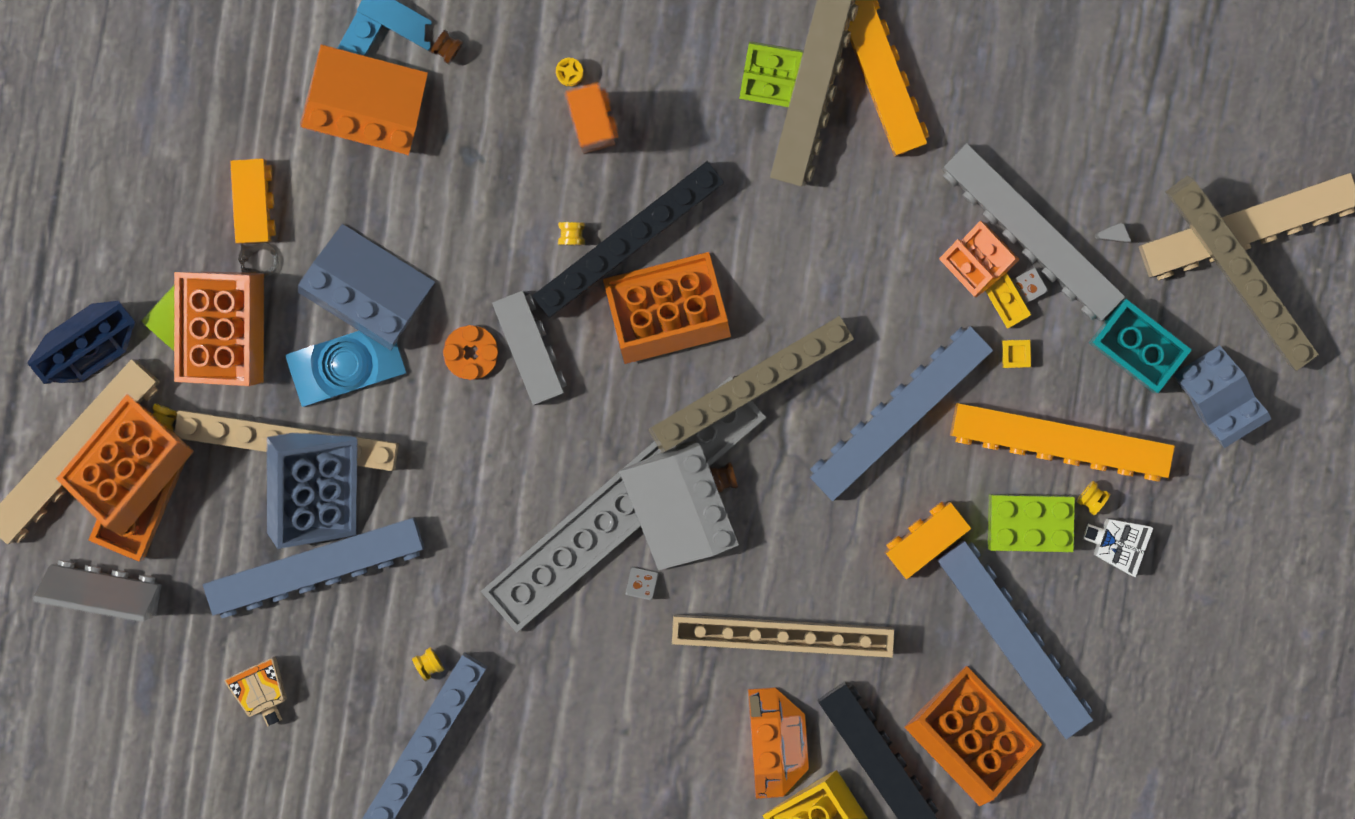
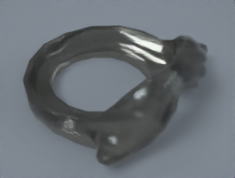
[238,243,279,278]

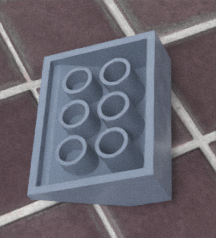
[298,224,435,350]
[267,433,357,549]

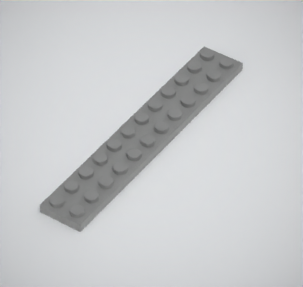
[481,376,766,633]

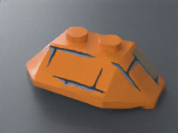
[748,687,809,799]

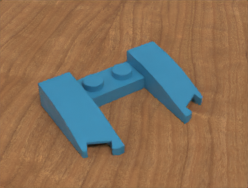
[338,0,432,56]

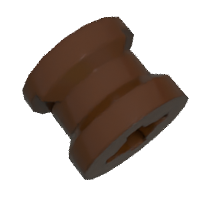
[430,30,464,65]
[710,462,738,493]

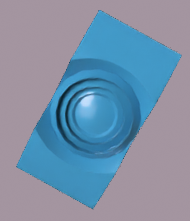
[285,331,406,407]

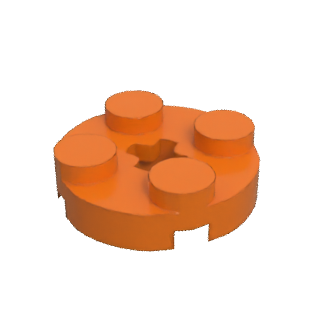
[443,325,498,380]

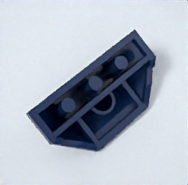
[27,300,135,384]

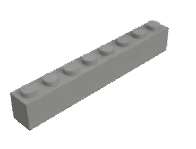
[942,143,1125,321]

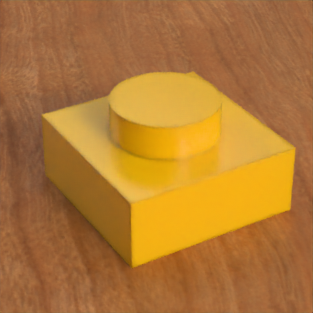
[1002,340,1031,368]

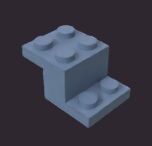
[1173,345,1271,448]

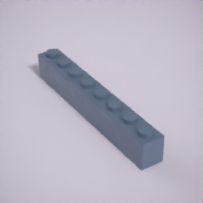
[809,326,993,501]
[202,517,425,619]
[936,540,1093,740]
[362,652,488,819]

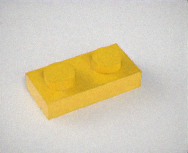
[985,273,1031,329]

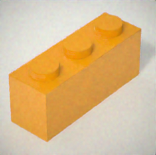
[230,159,276,244]
[884,501,971,580]

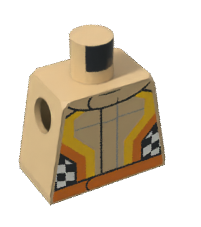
[224,656,287,726]

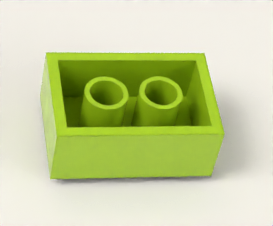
[988,494,1075,552]

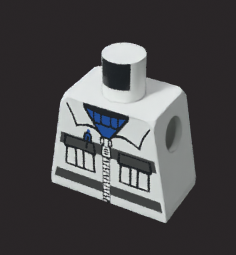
[1083,518,1153,577]

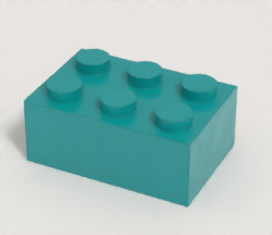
[1089,299,1192,393]

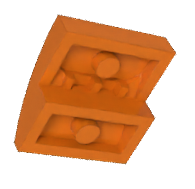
[939,221,1020,297]

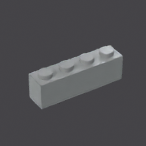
[492,291,567,405]

